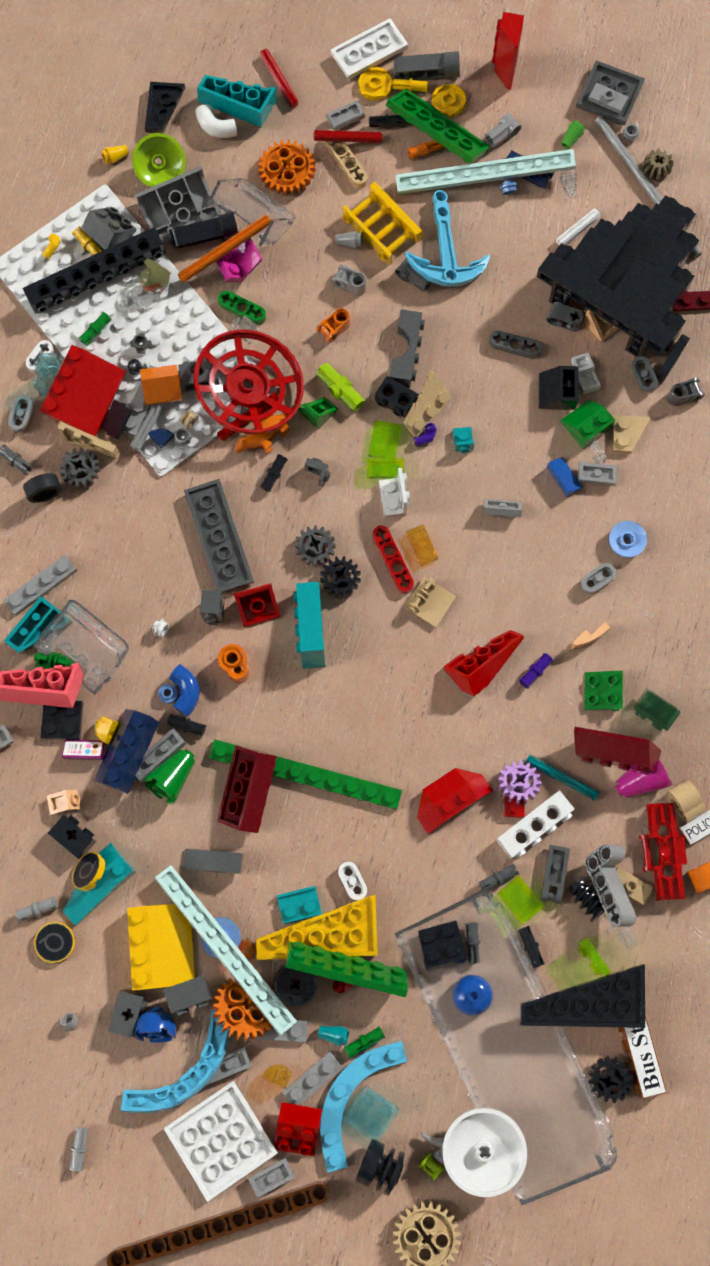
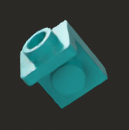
[453,427,475,453]

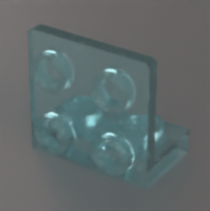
[34,353,64,401]
[344,1084,400,1141]

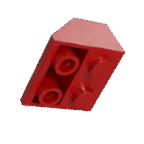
[274,1102,322,1156]

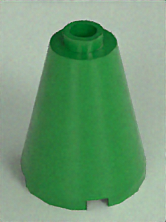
[143,749,195,805]

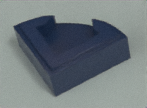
[148,429,174,448]

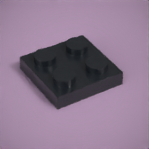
[40,701,84,740]
[418,920,467,971]

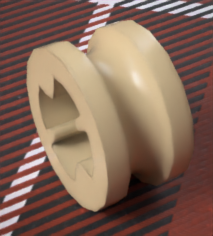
[180,410,199,428]

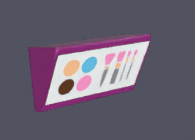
[62,740,104,760]

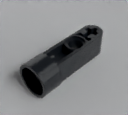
[169,211,239,249]

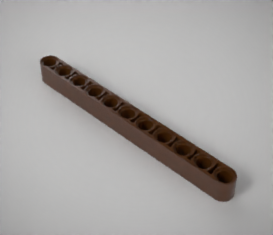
[107,1181,329,1266]

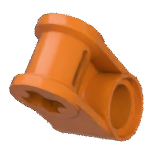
[316,308,350,343]

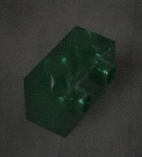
[633,688,681,731]

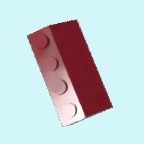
[574,727,662,775]
[217,745,277,833]

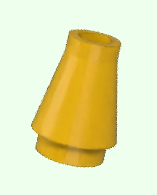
[101,145,129,165]

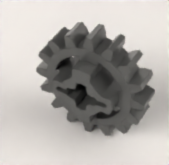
[59,447,101,489]
[295,525,336,567]

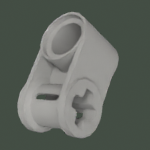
[331,265,367,295]

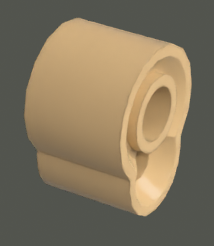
[666,779,707,823]

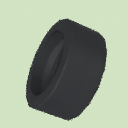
[23,473,62,503]

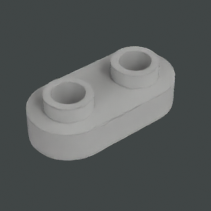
[8,395,33,432]
[581,563,616,594]

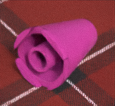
[615,760,673,798]

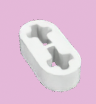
[26,340,54,373]

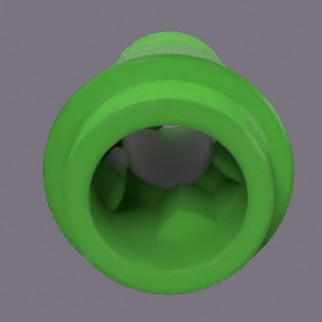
[561,121,585,149]

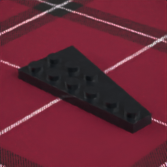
[520,964,645,1028]

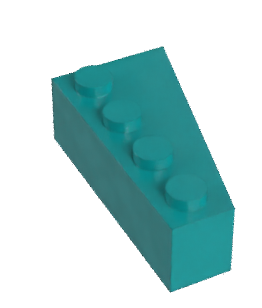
[197,75,276,128]
[293,582,326,669]

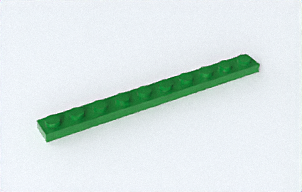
[209,739,402,810]

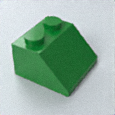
[560,400,616,449]

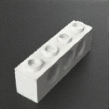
[496,790,574,859]

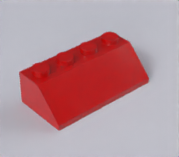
[492,12,525,90]

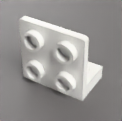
[379,468,410,518]

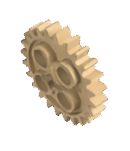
[393,1201,461,1266]

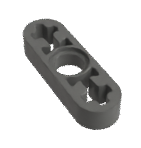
[489,331,542,359]

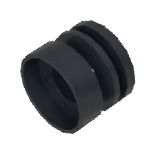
[273,965,318,1007]
[356,1138,405,1196]

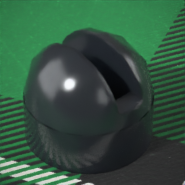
[127,359,143,375]

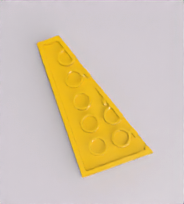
[256,894,378,960]

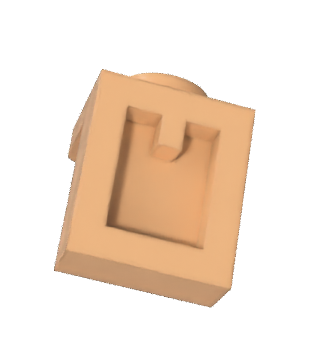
[47,790,81,815]

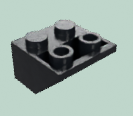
[539,366,579,410]

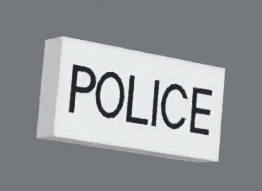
[679,810,710,845]

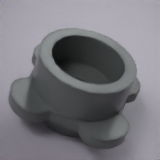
[130,333,152,354]

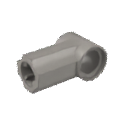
[485,113,522,148]

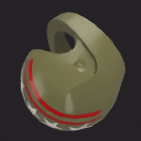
[139,258,171,294]

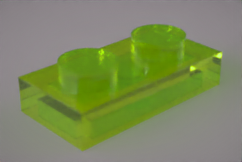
[367,458,404,479]

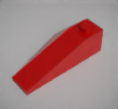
[443,630,524,696]

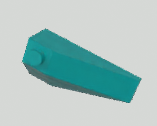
[63,842,136,926]

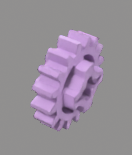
[498,761,541,804]

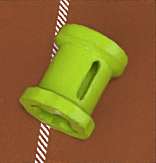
[417,1152,445,1181]

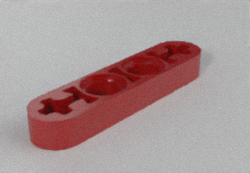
[373,525,414,594]

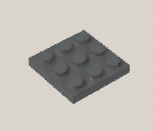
[576,60,645,126]

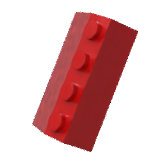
[40,345,126,437]

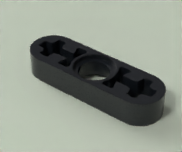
[657,334,690,382]

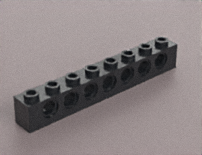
[22,227,166,314]

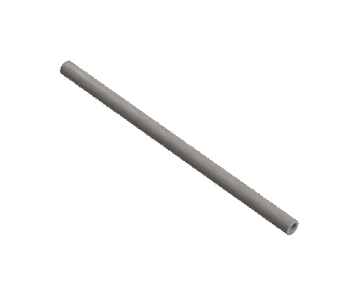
[595,115,702,258]

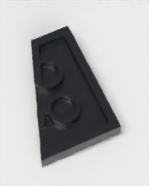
[145,82,186,133]

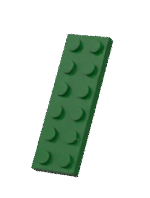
[386,89,490,164]
[286,941,408,998]

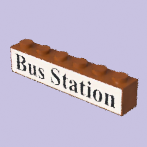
[606,970,667,1099]

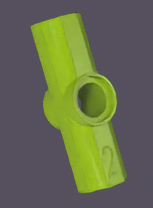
[316,362,365,412]

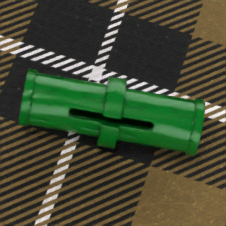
[78,312,112,346]
[344,1026,386,1059]

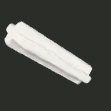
[556,209,600,245]

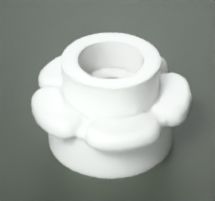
[152,619,169,637]

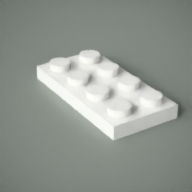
[331,18,408,80]

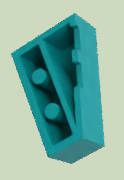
[4,596,73,655]

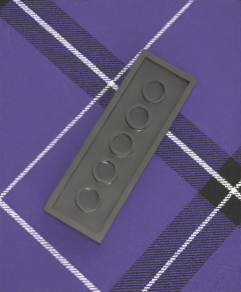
[184,479,254,594]

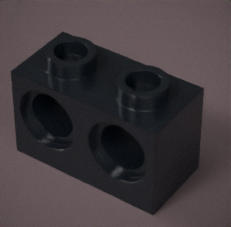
[375,376,418,418]

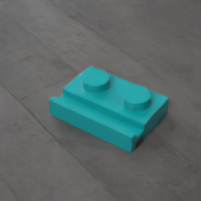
[277,886,322,924]

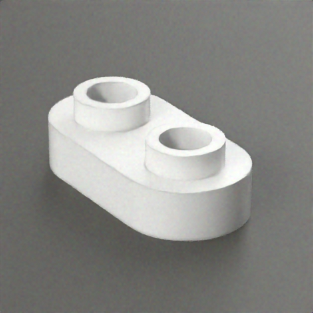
[338,862,367,900]

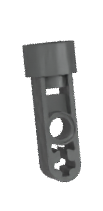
[394,51,460,80]

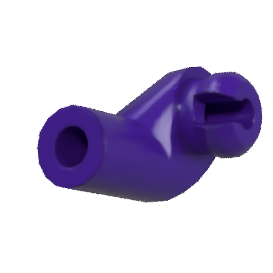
[414,423,437,447]

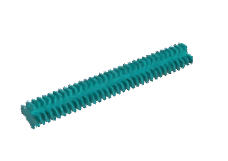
[525,754,600,801]

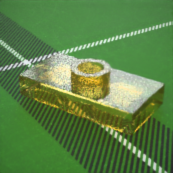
[406,524,438,566]

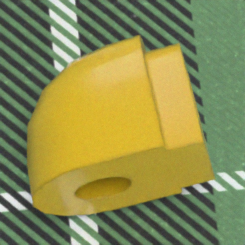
[95,716,119,744]

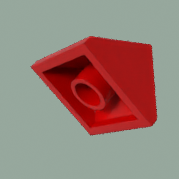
[234,583,281,627]

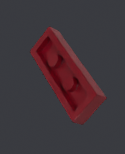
[674,291,710,312]

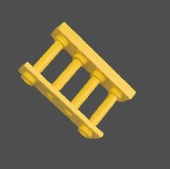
[342,182,422,265]

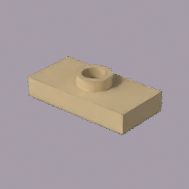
[616,867,653,905]

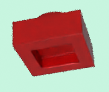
[504,797,525,818]

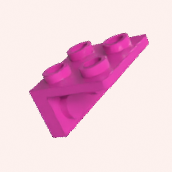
[214,238,262,283]

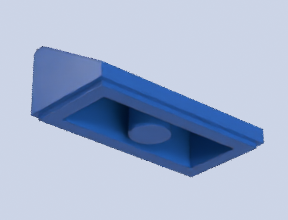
[547,457,583,497]

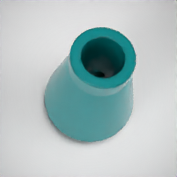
[318,1026,349,1047]

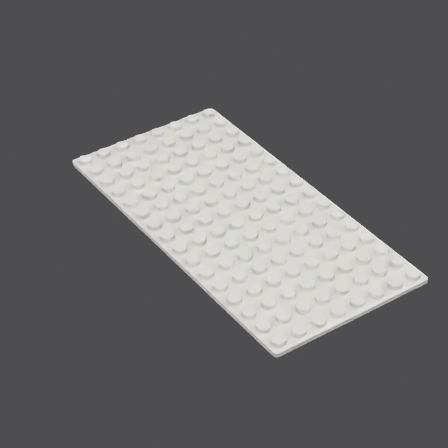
[0,185,277,477]

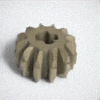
[643,148,674,181]

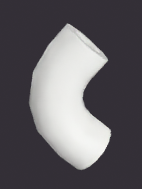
[195,104,237,138]

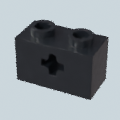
[48,815,97,859]

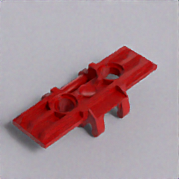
[639,802,687,901]

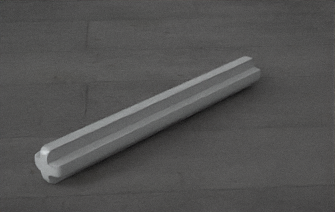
[130,372,180,451]

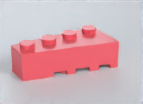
[0,663,84,708]

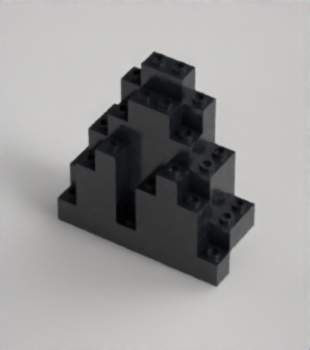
[537,195,700,357]

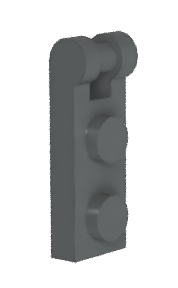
[540,845,570,904]

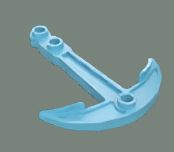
[404,190,490,287]

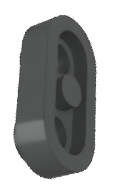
[631,356,658,392]

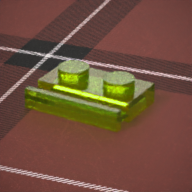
[368,420,402,461]
[497,875,545,925]
[576,937,611,976]

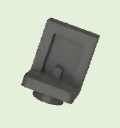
[305,458,331,487]

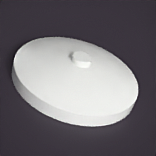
[442,1107,527,1197]

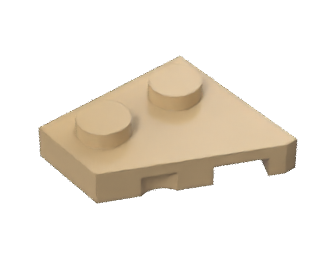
[612,415,650,454]

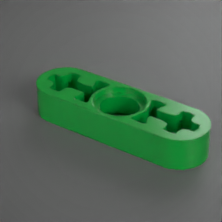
[218,291,267,325]

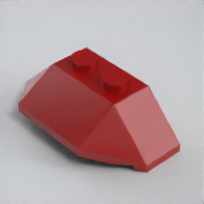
[417,768,493,834]

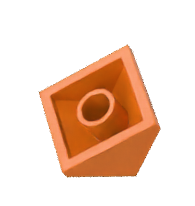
[140,364,182,406]

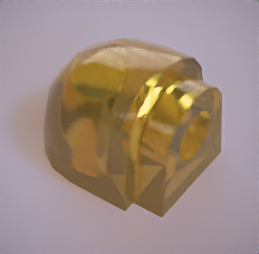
[261,1064,292,1089]

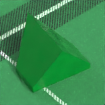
[297,397,338,429]

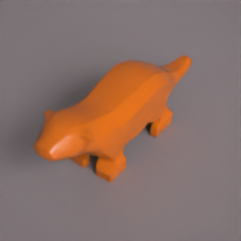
[235,414,289,455]

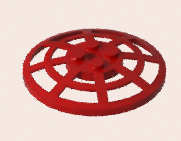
[193,330,304,434]

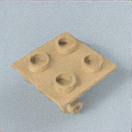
[404,576,456,628]

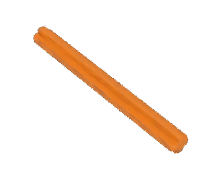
[178,215,272,283]

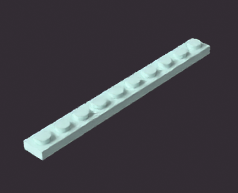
[396,149,576,195]
[155,865,297,1036]

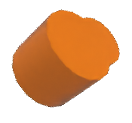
[217,644,249,684]
[687,862,710,893]

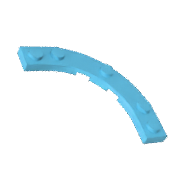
[120,1010,233,1113]
[320,1041,407,1172]

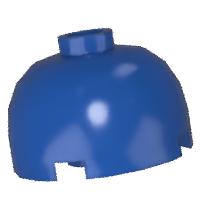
[453,975,493,1016]
[135,1007,176,1043]

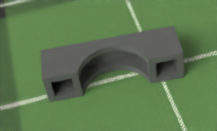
[389,309,425,387]

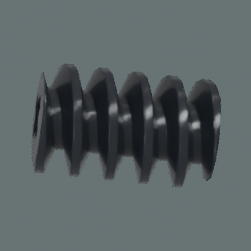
[566,876,605,922]

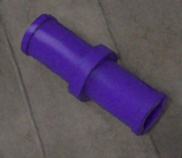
[519,653,553,689]

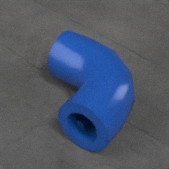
[169,664,200,717]

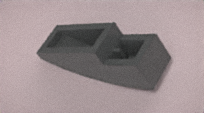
[183,849,244,874]

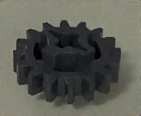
[320,556,361,598]
[588,1055,634,1103]

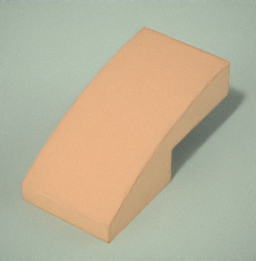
[570,622,610,650]

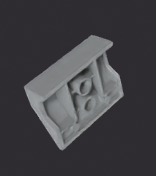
[134,166,221,244]

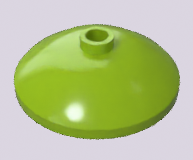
[132,133,186,187]

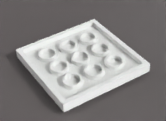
[163,1081,278,1202]

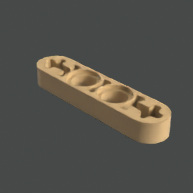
[324,129,367,188]

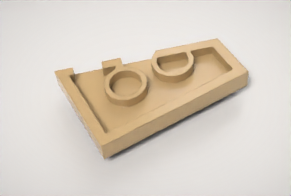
[403,370,452,437]
[58,421,119,459]

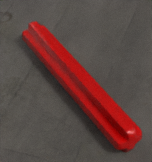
[260,48,298,108]
[313,130,382,143]
[217,392,279,441]

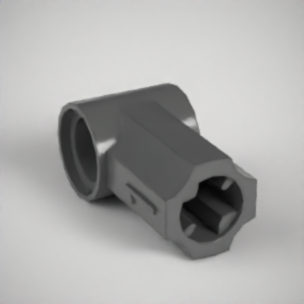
[395,259,432,292]

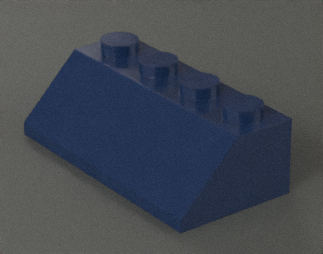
[94,709,159,794]

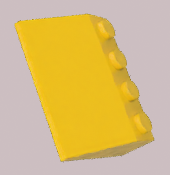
[127,904,196,991]

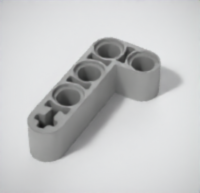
[585,844,636,927]

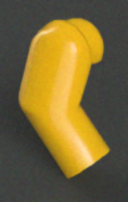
[42,233,61,259]

